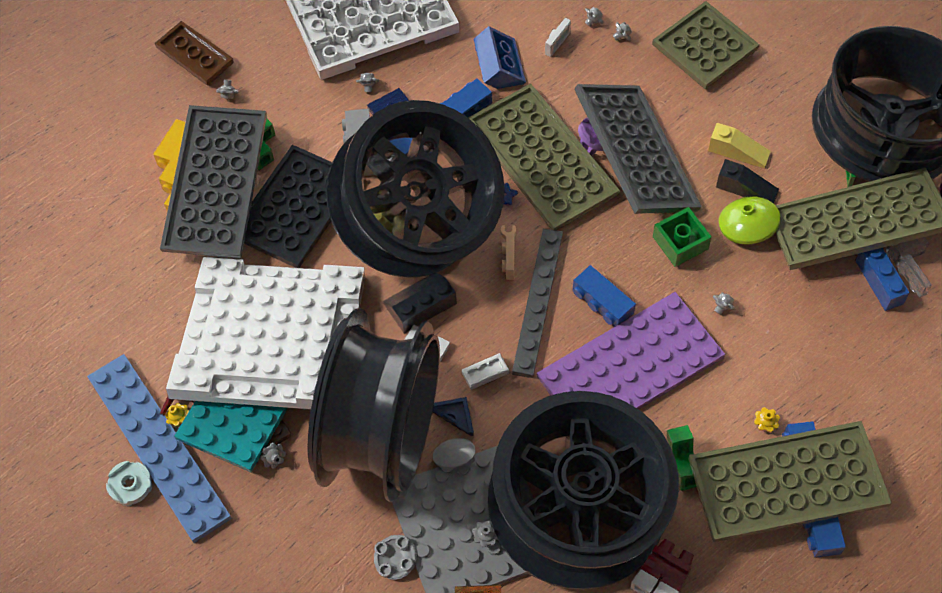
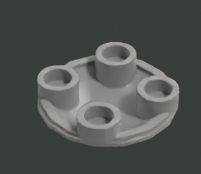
[433,438,476,472]
[374,535,417,580]

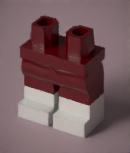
[631,539,694,593]

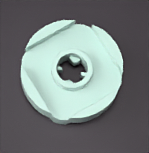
[106,461,152,507]

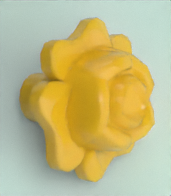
[165,403,189,427]
[754,407,780,432]

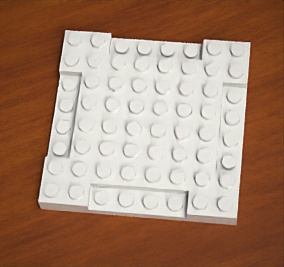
[285,0,459,80]
[166,257,365,409]

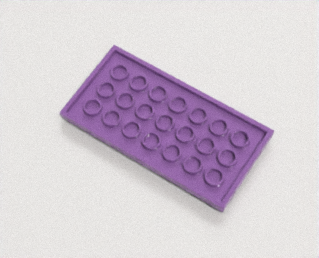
[537,292,725,409]

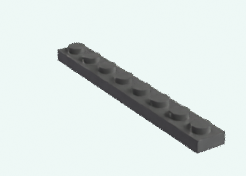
[512,228,563,378]

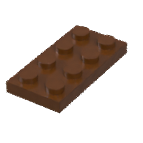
[155,21,234,86]

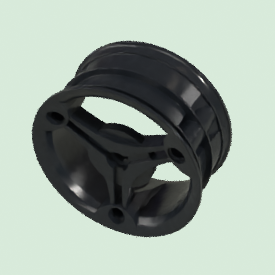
[811,26,942,182]

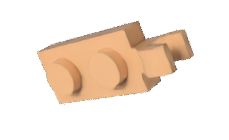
[501,225,516,280]

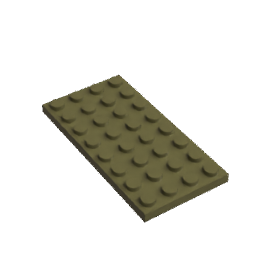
[468,84,620,231]
[775,167,942,270]
[688,421,891,542]

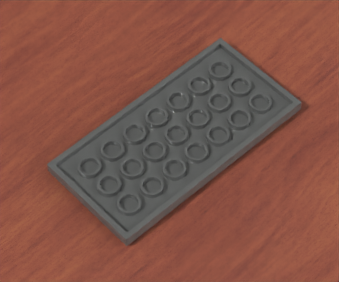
[574,84,702,214]
[160,105,267,258]

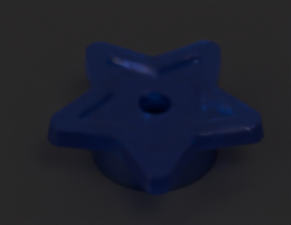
[504,183,518,205]

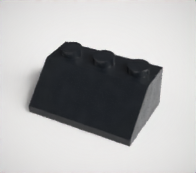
[383,273,457,334]

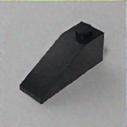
[716,159,779,204]

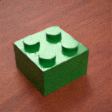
[653,207,712,267]

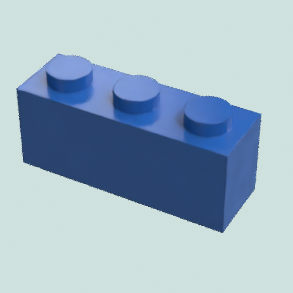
[856,248,910,311]
[572,265,636,327]

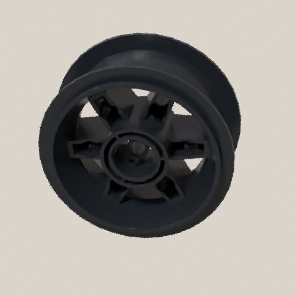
[326,100,505,278]
[307,308,440,502]
[488,391,679,590]

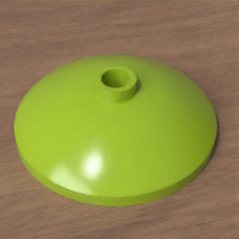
[719,197,781,244]

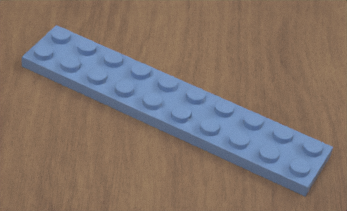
[87,354,232,543]

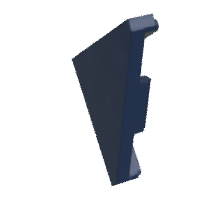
[433,397,474,436]

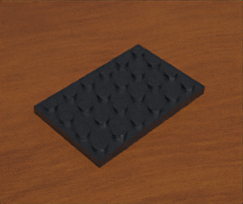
[244,145,332,268]

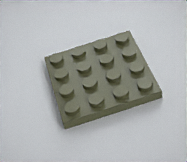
[652,1,760,89]

